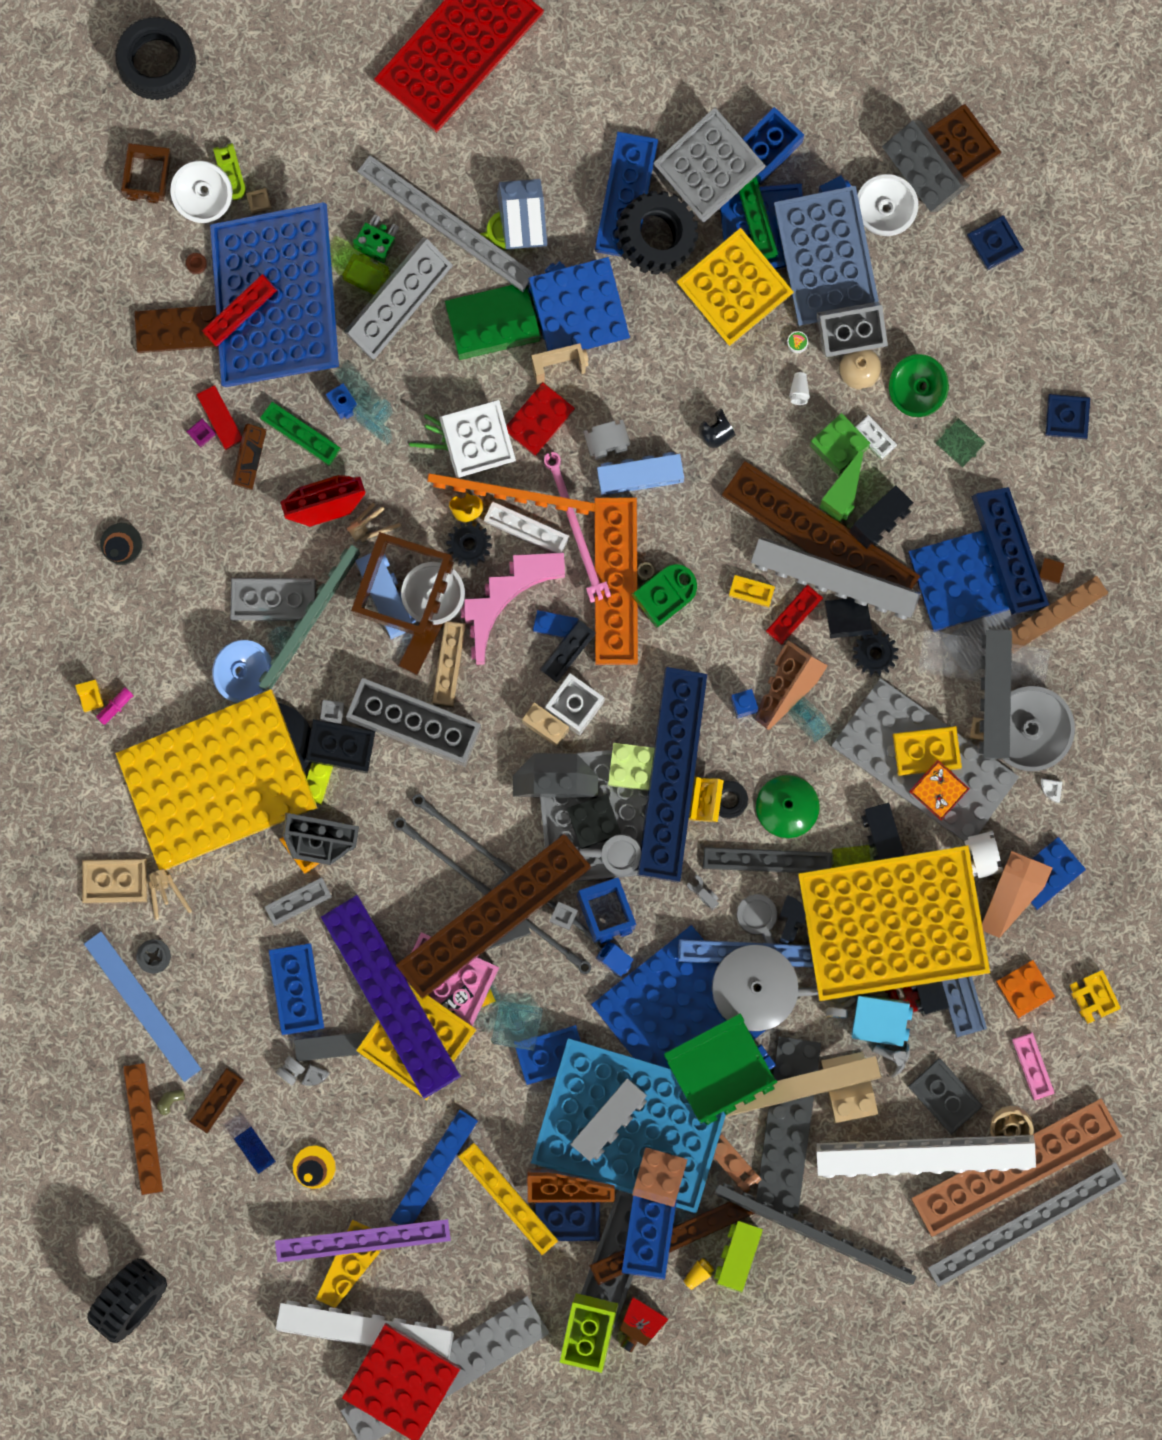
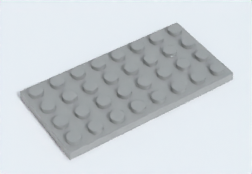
[831,678,1019,842]

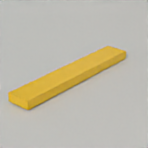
[458,1143,559,1255]

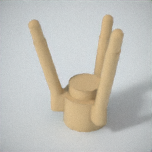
[347,503,401,542]
[149,870,192,920]

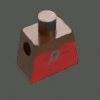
[620,1297,668,1353]

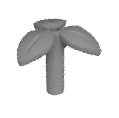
[873,1043,910,1078]

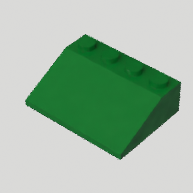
[445,285,540,360]

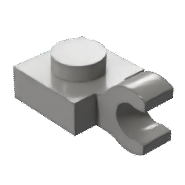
[687,875,719,911]

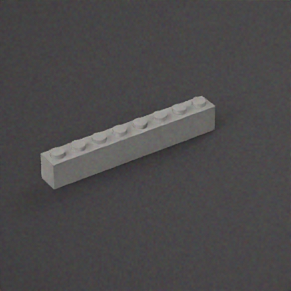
[751,537,921,620]

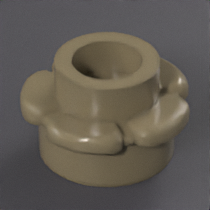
[637,561,656,582]

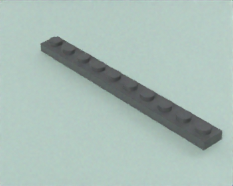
[713,1183,917,1285]

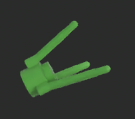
[409,414,449,451]

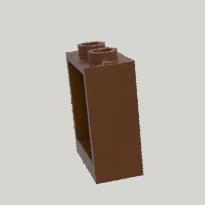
[121,143,171,204]

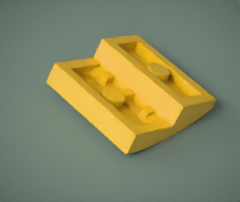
[689,777,724,822]

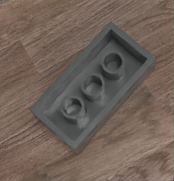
[882,120,969,212]

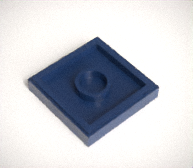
[967,215,1024,271]
[1045,394,1090,439]

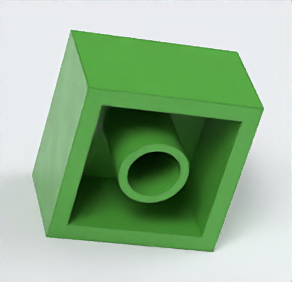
[810,413,870,476]

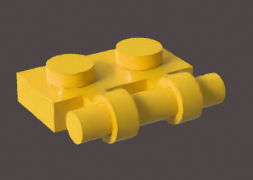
[1069,970,1121,1024]

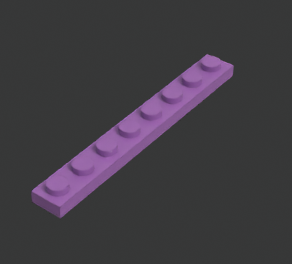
[275,1219,451,1263]

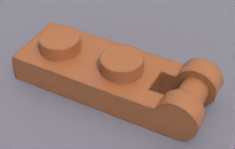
[713,1134,762,1193]

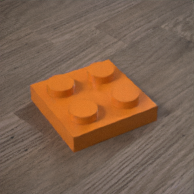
[996,960,1055,1019]

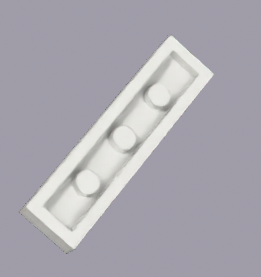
[484,501,569,553]

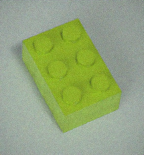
[714,1221,763,1293]
[559,1293,618,1373]

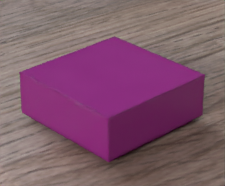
[186,418,216,448]

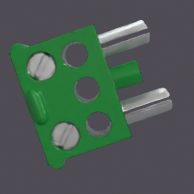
[353,215,399,263]

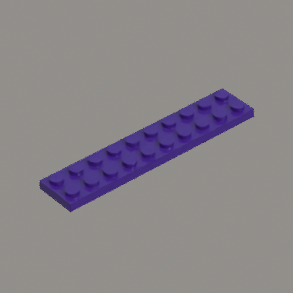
[321,895,462,1099]

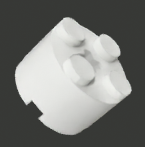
[965,831,1003,878]

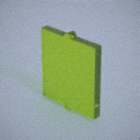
[832,845,872,868]

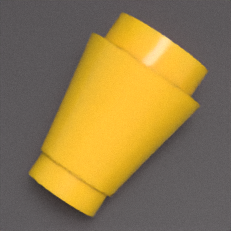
[683,1258,715,1290]

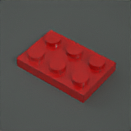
[506,383,575,457]

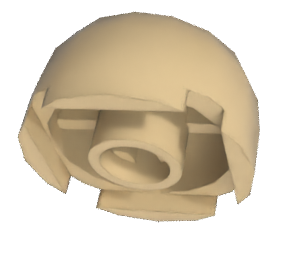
[839,349,881,389]
[990,1106,1034,1137]

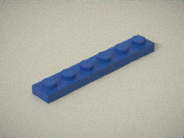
[390,1110,478,1225]

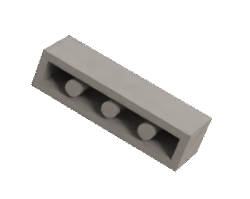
[570,1078,648,1161]

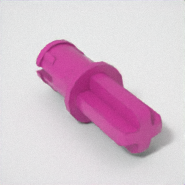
[96,687,134,725]

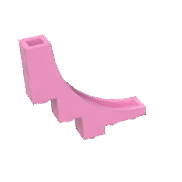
[461,553,565,665]

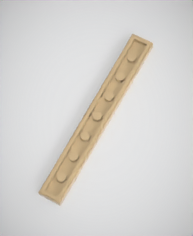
[725,1056,882,1117]

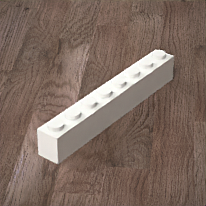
[276,1300,454,1360]

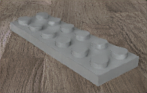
[344,237,453,360]

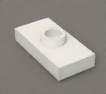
[855,415,897,460]

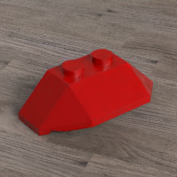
[280,475,366,527]

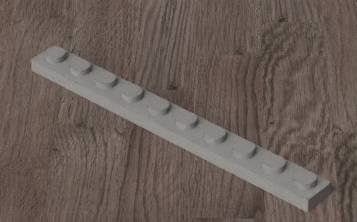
[357,155,535,292]
[927,1162,1126,1287]

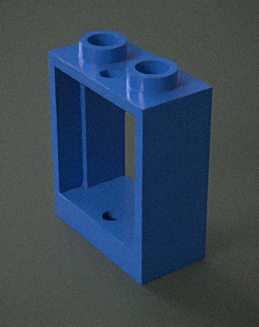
[577,877,637,944]

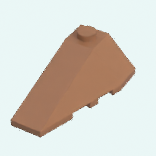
[755,640,828,730]
[982,851,1053,938]

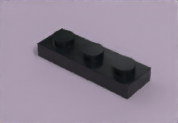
[540,619,596,683]

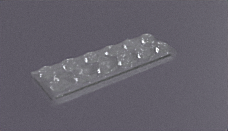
[918,630,1051,688]

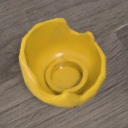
[449,493,483,522]

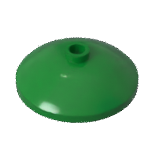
[889,354,949,417]
[756,775,820,839]

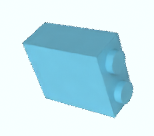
[851,994,913,1046]

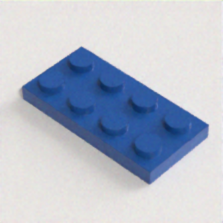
[269,943,325,1036]
[622,1195,677,1280]

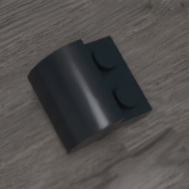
[778,895,806,944]

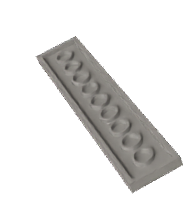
[341,1296,550,1440]

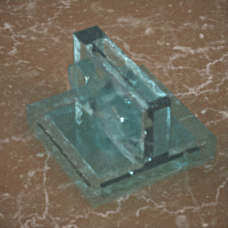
[353,398,393,445]

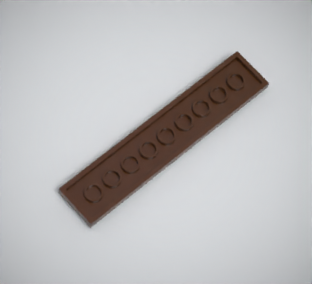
[721,461,920,589]
[396,834,591,1000]

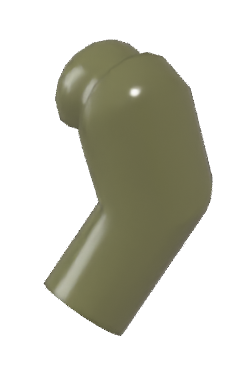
[157,1089,185,1115]

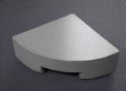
[301,1064,330,1086]

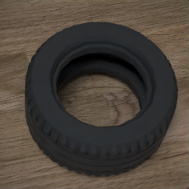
[115,16,196,100]

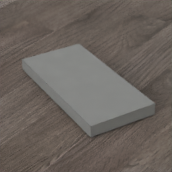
[230,578,316,621]

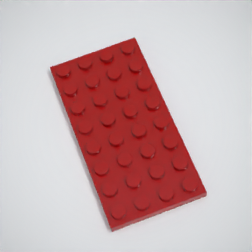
[374,0,544,133]

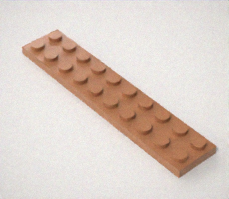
[911,1098,1122,1237]

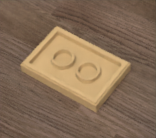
[82,859,147,903]

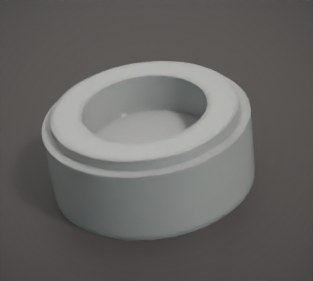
[826,1007,848,1019]

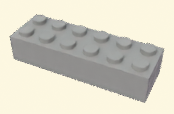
[346,678,481,767]

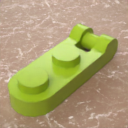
[213,143,246,200]

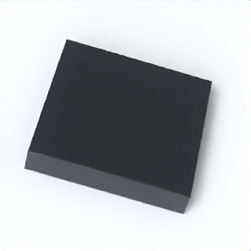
[825,598,872,639]

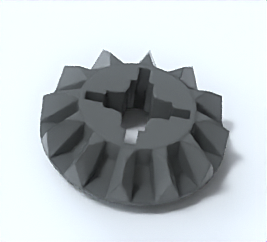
[136,939,171,974]

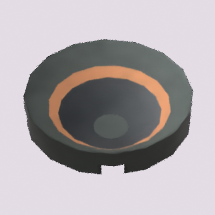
[100,523,143,565]

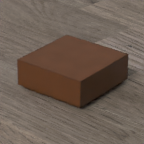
[1039,558,1065,585]

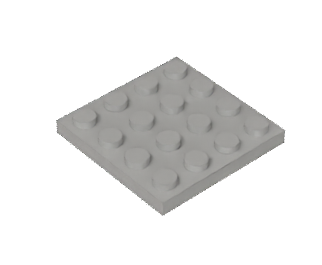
[653,107,766,222]

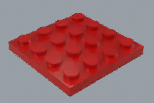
[342,1323,461,1440]

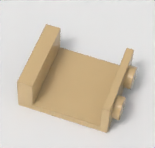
[531,344,589,385]

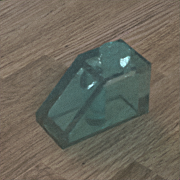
[788,696,831,743]

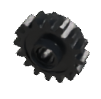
[446,521,492,568]
[852,631,899,677]

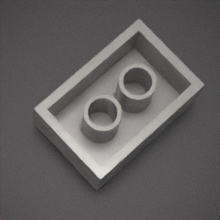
[817,302,888,357]

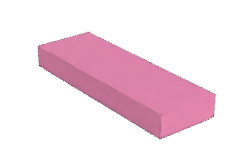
[1012,1032,1055,1101]

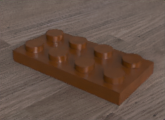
[134,305,219,353]

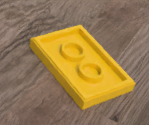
[892,726,962,776]

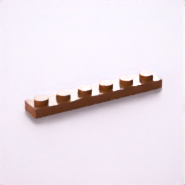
[124,1063,164,1195]

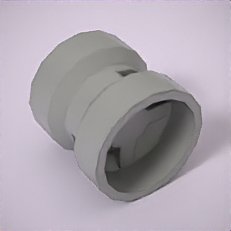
[275,1056,305,1086]

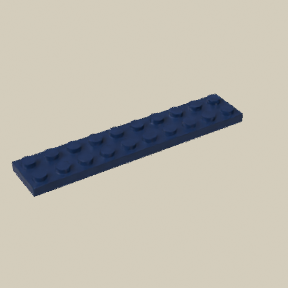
[637,667,708,883]

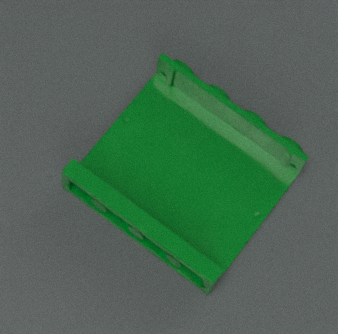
[664,1013,778,1126]

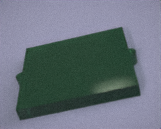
[935,418,986,468]

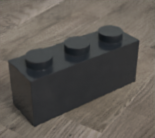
[849,485,914,549]

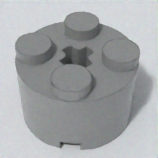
[583,420,630,460]

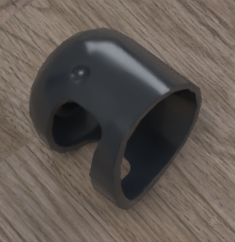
[699,409,736,448]

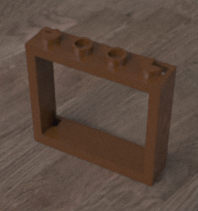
[351,532,454,638]

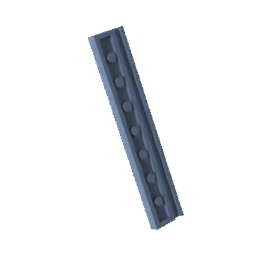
[942,976,987,1038]

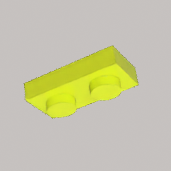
[307,763,333,805]

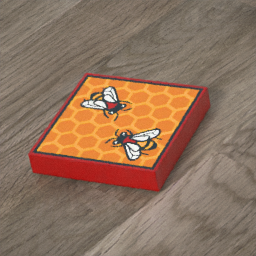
[909,760,970,820]

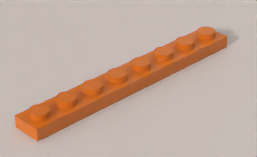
[427,473,596,515]

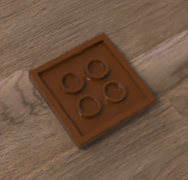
[928,104,1002,179]

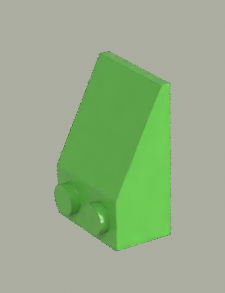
[819,451,863,523]

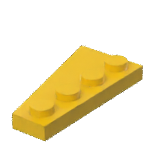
[316,1219,381,1308]

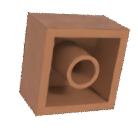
[632,1148,688,1207]

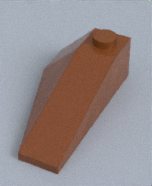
[527,1168,615,1203]

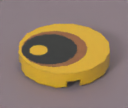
[293,1146,336,1189]

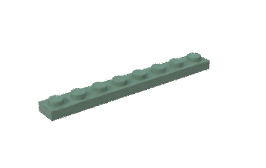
[259,545,360,692]

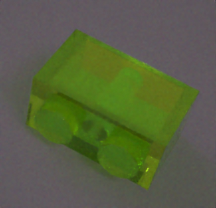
[342,253,391,295]

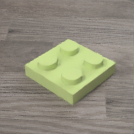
[608,743,654,791]

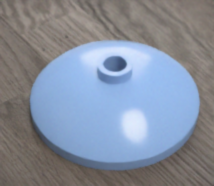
[212,640,272,703]

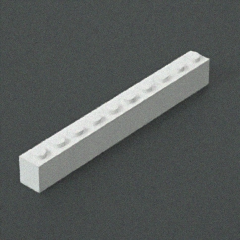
[817,1135,1036,1178]

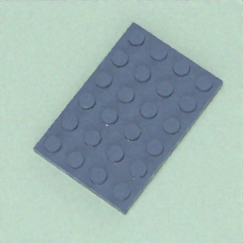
[773,186,879,326]

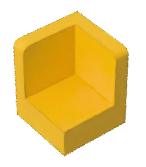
[75,680,104,712]

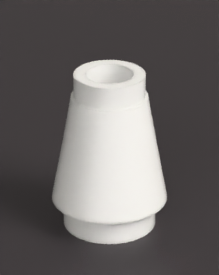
[789,372,810,405]

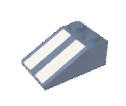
[497,179,547,249]

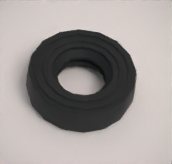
[719,780,748,819]

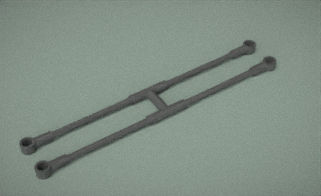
[394,794,602,974]

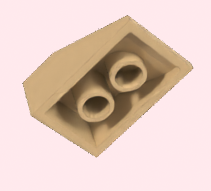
[821,1052,878,1124]

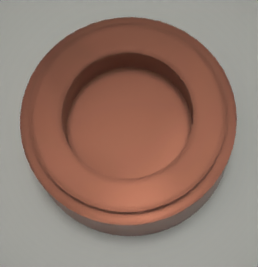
[186,253,207,274]

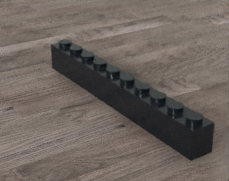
[861,802,950,1016]

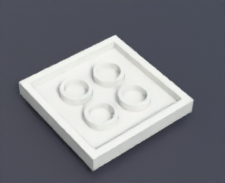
[439,400,516,478]

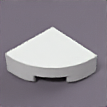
[1041,778,1062,803]

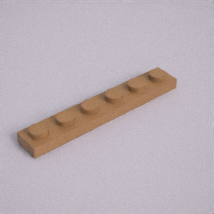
[1010,576,1108,654]

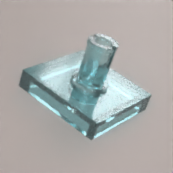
[491,1001,543,1051]

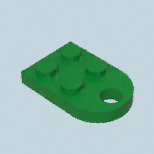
[631,564,697,628]

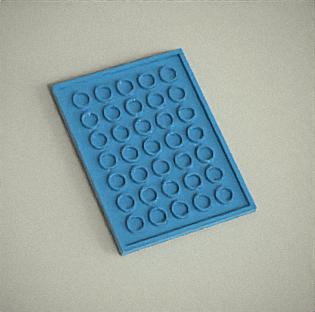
[531,1038,726,1214]

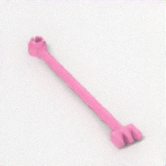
[544,452,611,603]

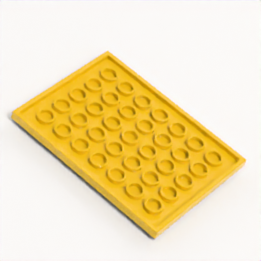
[115,689,317,870]
[798,845,990,1001]

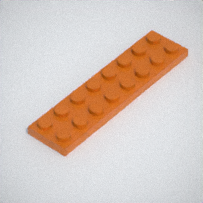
[595,498,638,665]

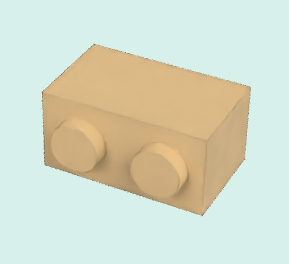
[522,702,569,747]

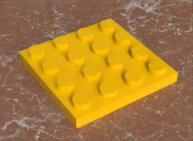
[677,228,794,346]
[356,981,476,1101]

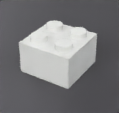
[545,673,605,736]

